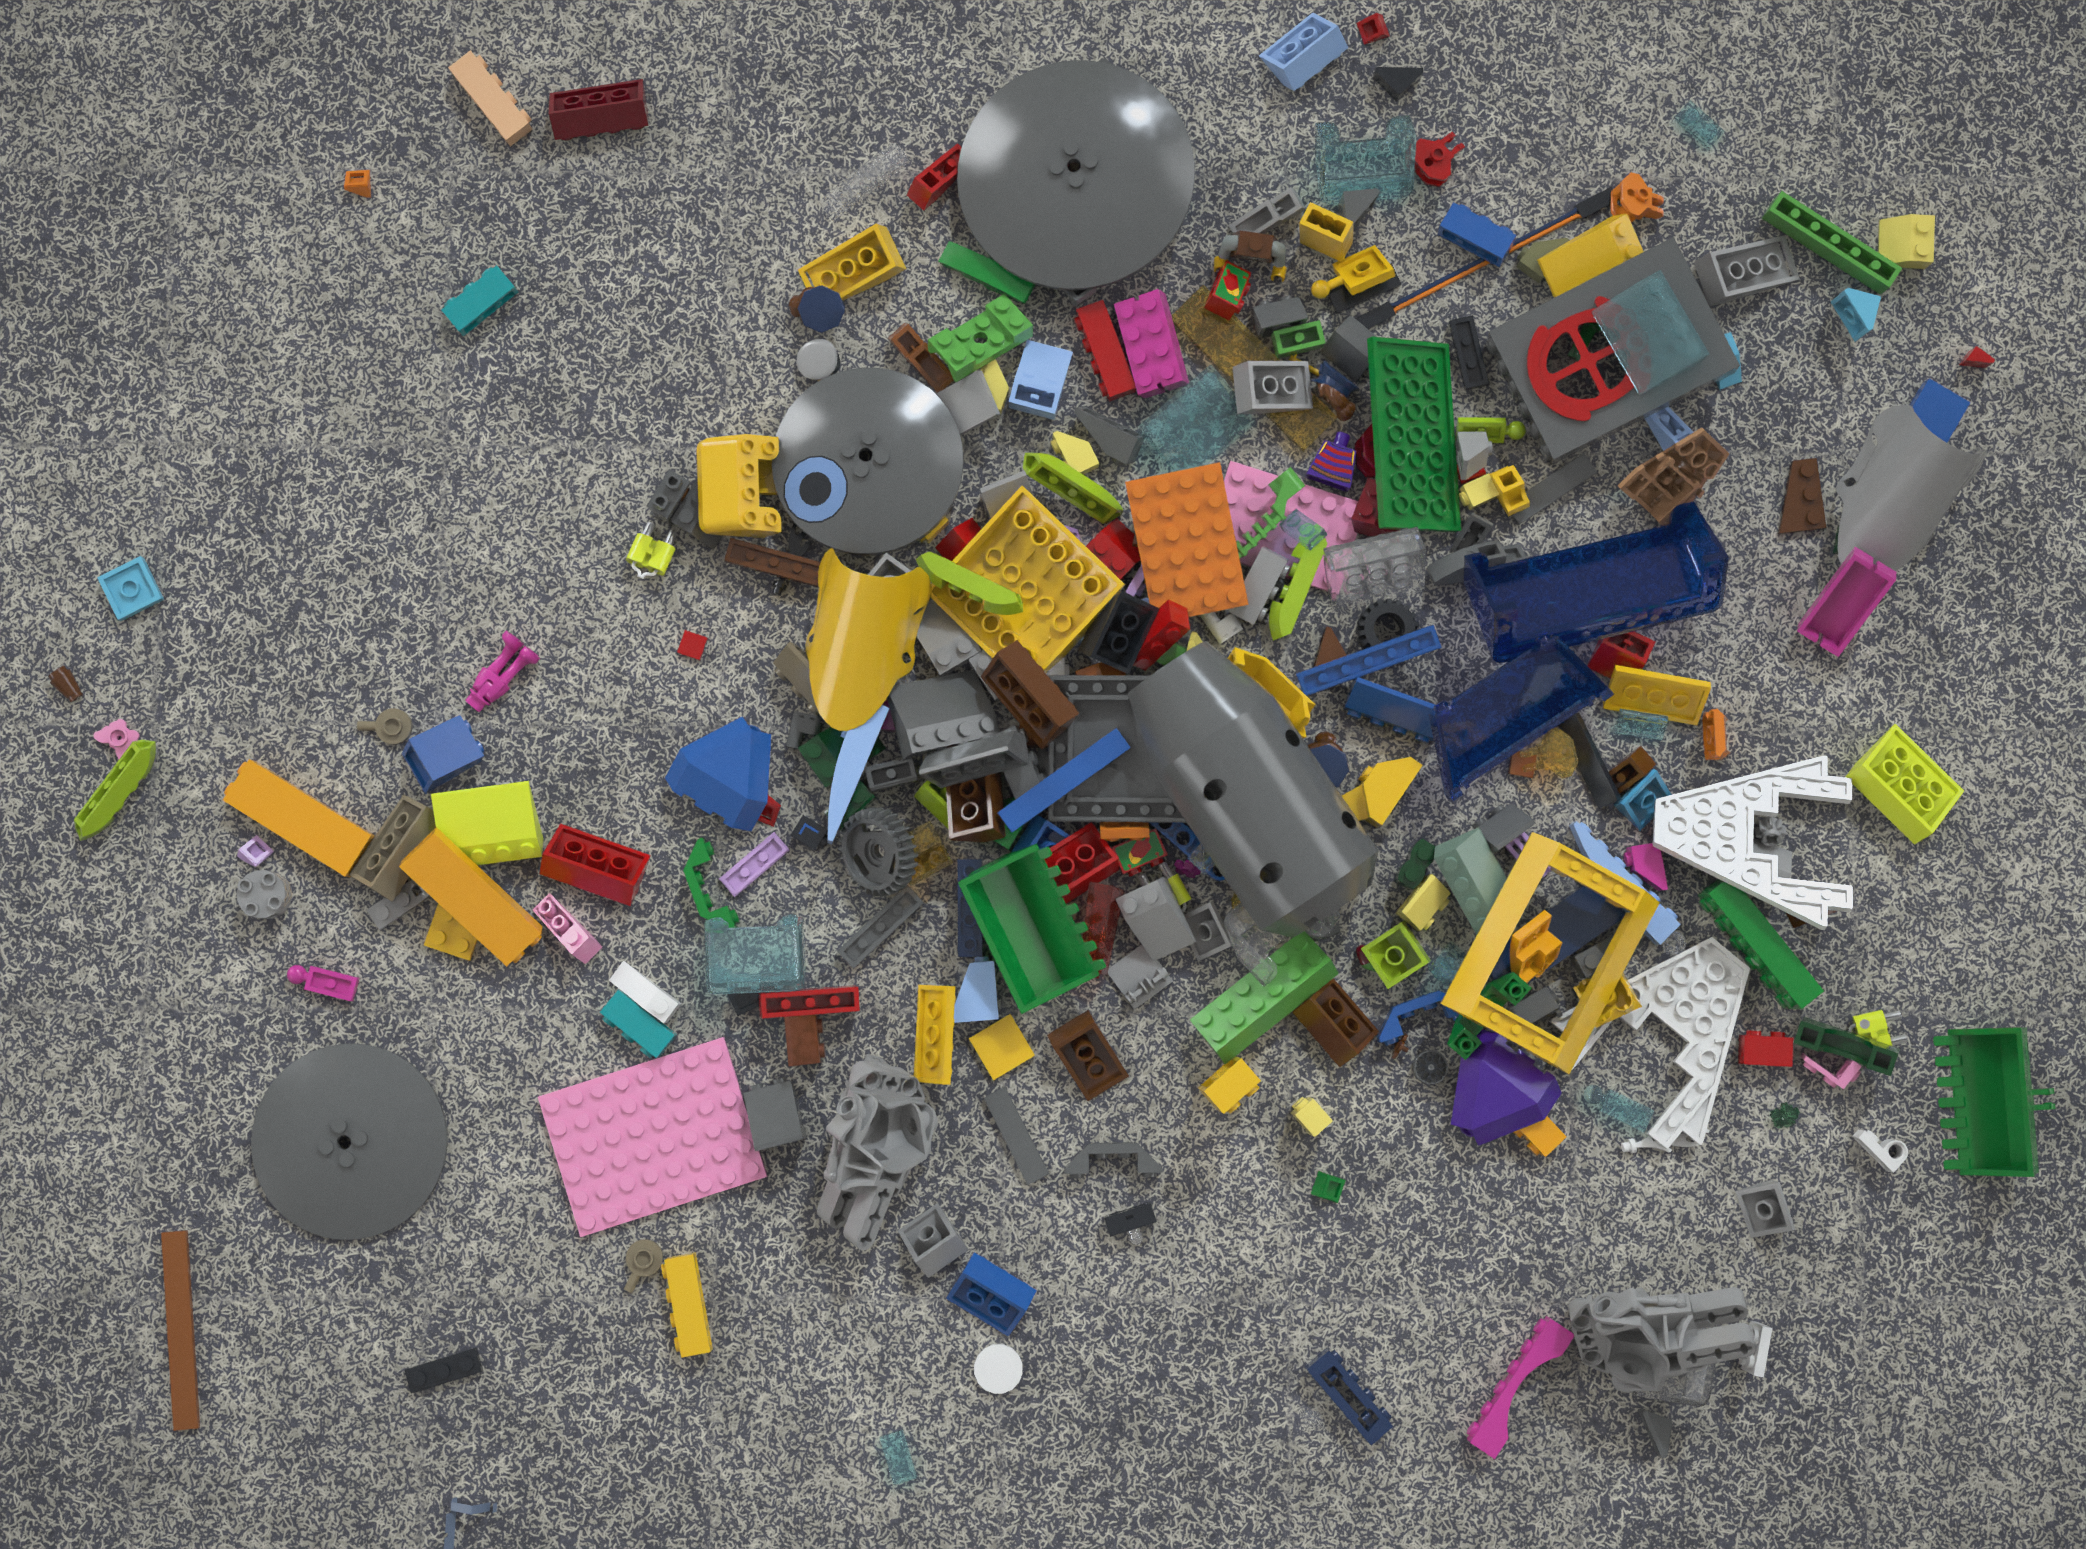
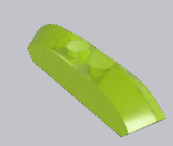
[1023,452,1123,524]
[1269,527,1328,641]
[916,552,1023,615]
[74,740,156,841]

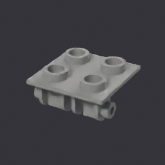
[1106,944,1173,1010]

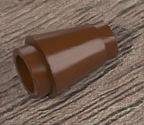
[48,666,83,703]

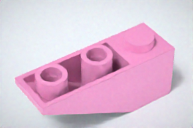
[533,893,602,964]

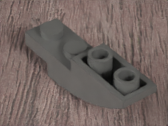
[1427,540,1528,586]

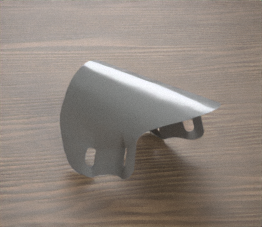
[1836,405,1987,571]

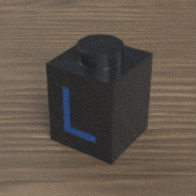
[790,815,827,851]

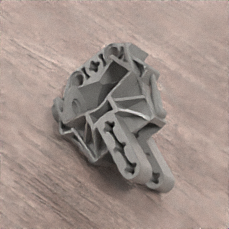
[817,1054,938,1250]
[1568,1287,1756,1393]

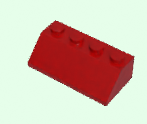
[539,823,651,906]

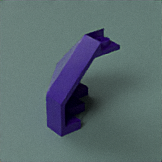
[1451,1030,1562,1146]

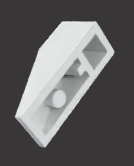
[609,961,682,1023]

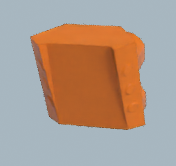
[1702,708,1730,760]

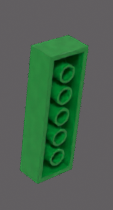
[1697,879,1824,1009]

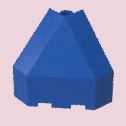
[665,716,771,831]

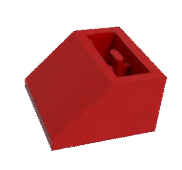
[1586,621,1656,679]

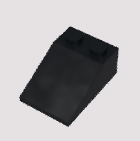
[1078,590,1160,674]

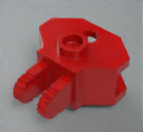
[1409,132,1465,187]

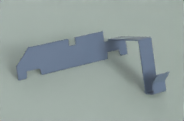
[444,1497,497,1549]

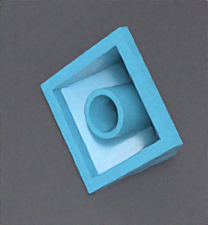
[1831,288,1881,342]

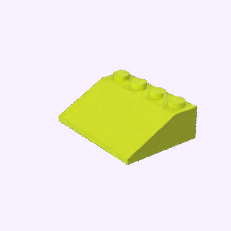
[1845,724,1964,845]
[431,781,544,865]

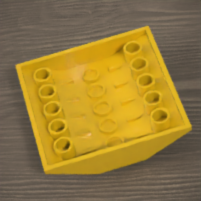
[931,485,1125,673]

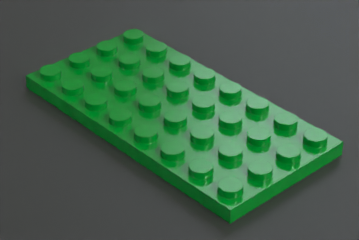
[1367,336,1461,533]

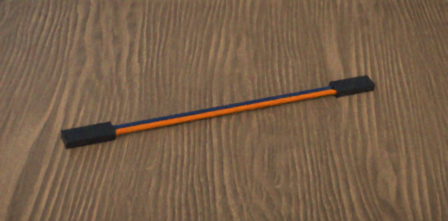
[1355,186,1618,330]

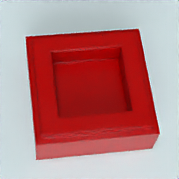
[677,630,708,661]

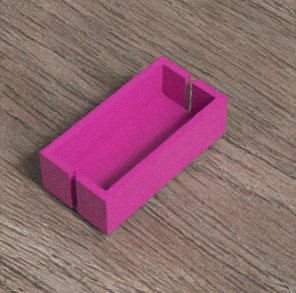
[1114,289,1190,398]
[1797,547,1896,657]

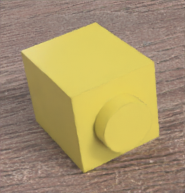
[1459,473,1499,510]

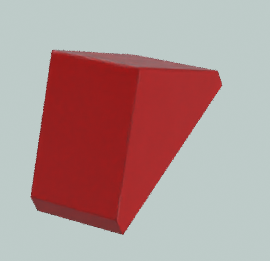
[935,518,981,561]

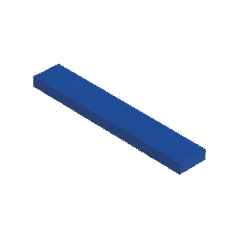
[1296,625,1442,696]
[997,728,1131,833]

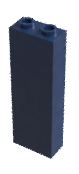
[1490,885,1625,984]

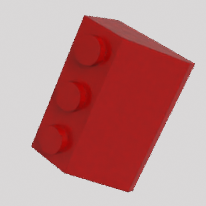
[1044,822,1119,904]

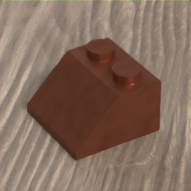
[784,1014,825,1066]

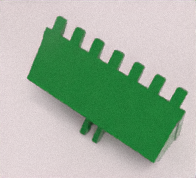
[958,844,1106,1014]
[1933,1027,2056,1177]

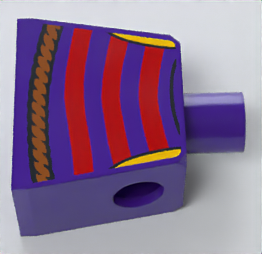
[1305,432,1356,492]

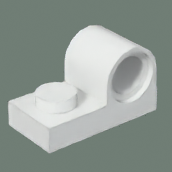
[1852,1130,1908,1173]

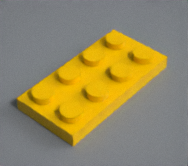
[1603,665,1711,725]
[914,985,956,1085]

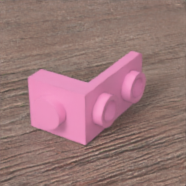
[1800,1053,1862,1089]

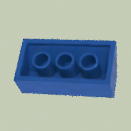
[1343,677,1449,743]

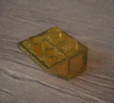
[908,821,953,886]

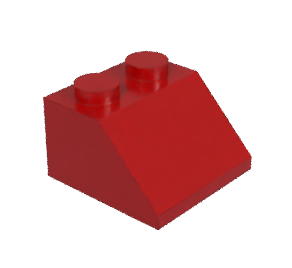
[1086,518,1141,581]

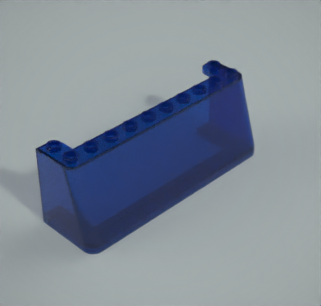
[1464,501,1729,663]

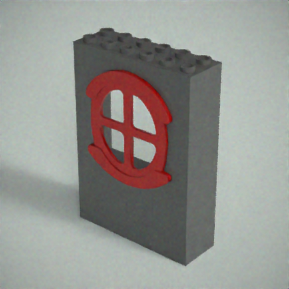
[1486,237,1740,465]

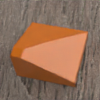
[344,170,371,198]

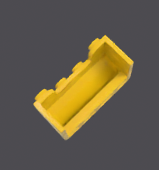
[697,434,781,538]

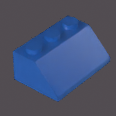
[946,1252,1037,1337]

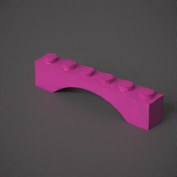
[1467,1316,1574,1459]

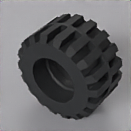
[1356,599,1419,650]

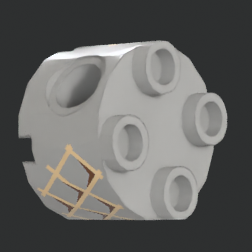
[237,870,292,919]

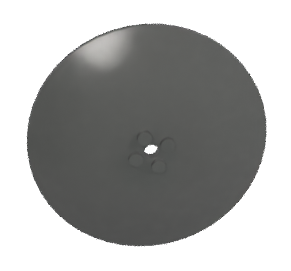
[957,60,1195,290]

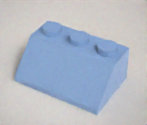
[1259,13,1348,91]

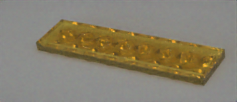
[1171,285,1337,452]

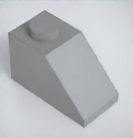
[1456,432,1492,480]

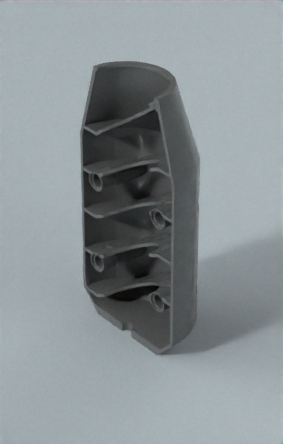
[1128,641,1379,938]

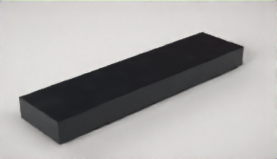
[1557,712,1622,809]

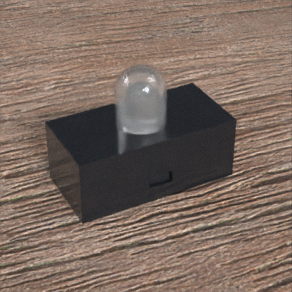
[1104,1202,1157,1245]

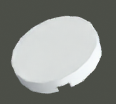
[974,1344,1022,1394]

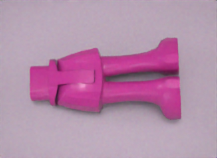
[465,630,541,712]

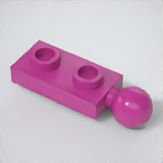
[287,965,360,1001]

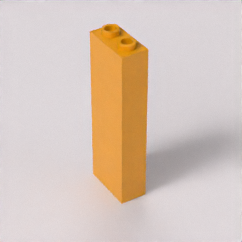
[223,759,375,877]
[399,827,543,967]

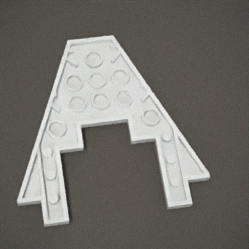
[1653,756,1852,930]
[1549,937,1750,1149]

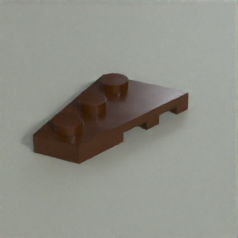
[1778,458,1827,534]

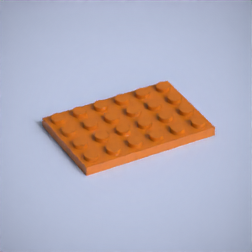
[1125,462,1249,617]

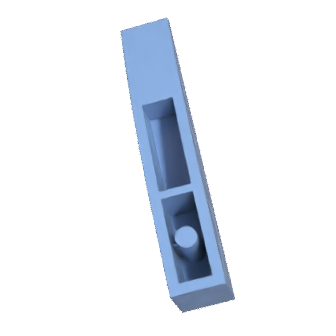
[1569,821,1681,945]

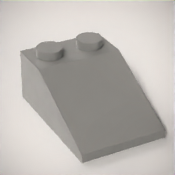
[1233,361,1313,414]
[914,600,981,676]
[1116,876,1196,961]

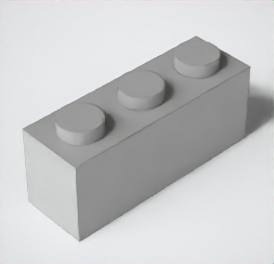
[1228,546,1290,625]

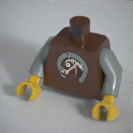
[1214,231,1287,282]

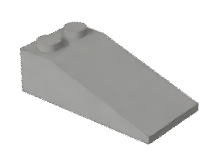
[1694,235,1800,306]

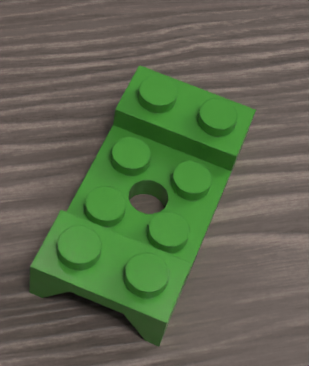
[928,294,1033,382]

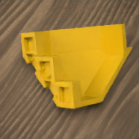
[1228,647,1316,738]

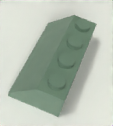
[1434,827,1507,935]

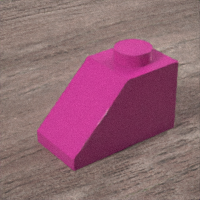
[1623,843,1668,891]

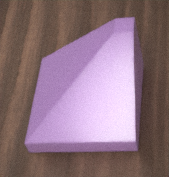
[237,835,274,867]

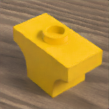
[1490,465,1530,517]

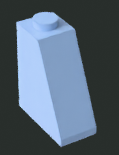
[954,957,999,1023]

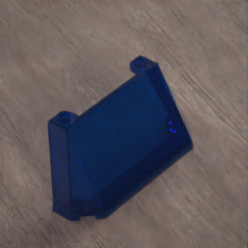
[1429,634,1614,801]

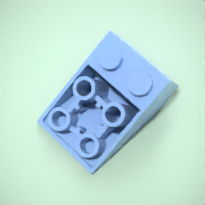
[1009,340,1073,420]

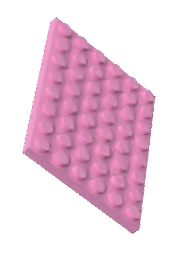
[538,1037,767,1237]

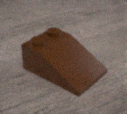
[1047,1010,1129,1101]

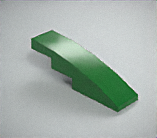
[938,241,1035,304]

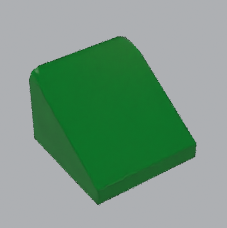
[1311,1171,1346,1203]

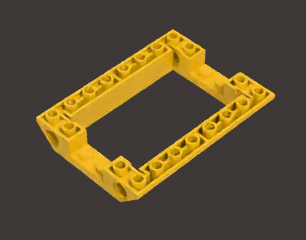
[1440,832,1660,1074]

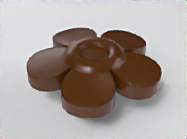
[1392,1033,1409,1059]

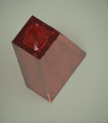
[1082,882,1125,979]

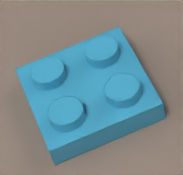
[97,556,164,621]

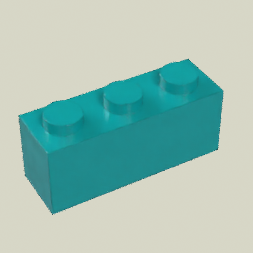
[441,265,518,337]
[600,989,677,1058]

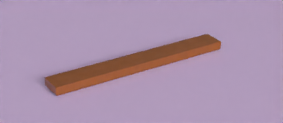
[161,1230,200,1431]

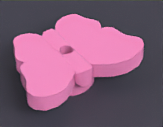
[94,719,140,759]

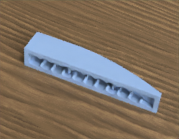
[827,705,889,845]

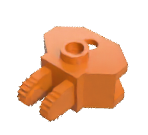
[1611,172,1664,223]

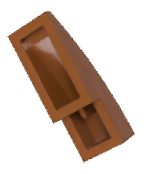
[887,323,954,393]

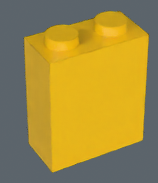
[1299,202,1353,262]

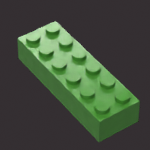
[1190,931,1339,1064]

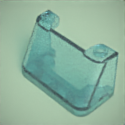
[704,915,806,994]

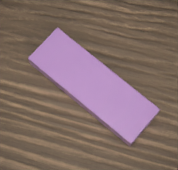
[719,832,790,897]

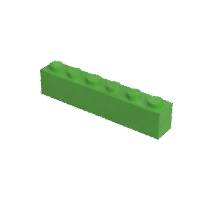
[1761,191,1902,295]

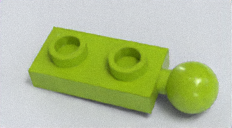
[1455,417,1526,443]

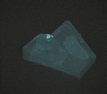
[1427,941,1466,986]

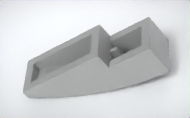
[1229,187,1306,234]

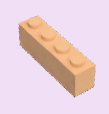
[448,50,533,147]

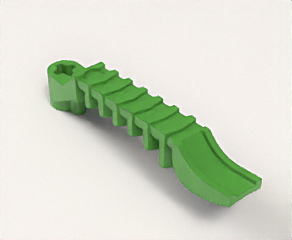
[1236,467,1305,559]

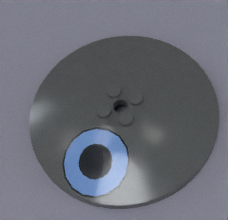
[772,367,964,556]

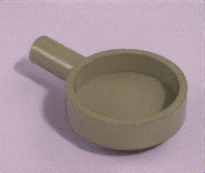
[357,708,413,745]
[624,1239,663,1293]

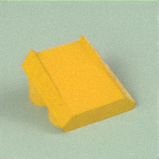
[1573,973,1642,1028]

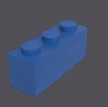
[1438,202,1516,268]

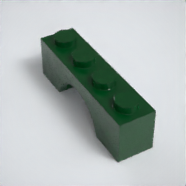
[1794,1017,1900,1076]

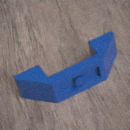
[1376,991,1460,1046]

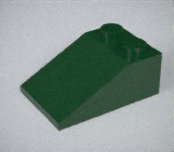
[798,727,886,790]

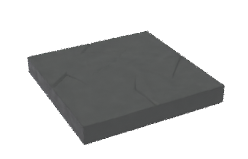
[1048,675,1187,823]

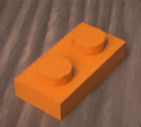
[1100,822,1149,841]

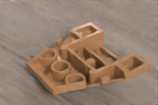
[1617,427,1729,533]

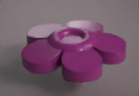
[1174,860,1201,878]

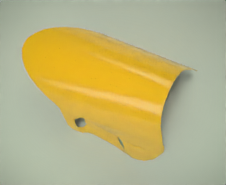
[805,548,932,731]

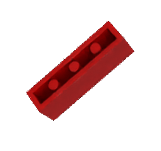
[1073,300,1136,402]
[758,985,860,1018]

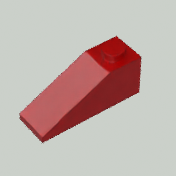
[906,143,962,211]

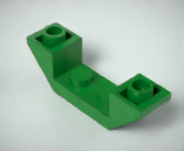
[683,838,740,931]
[1447,972,1531,1060]

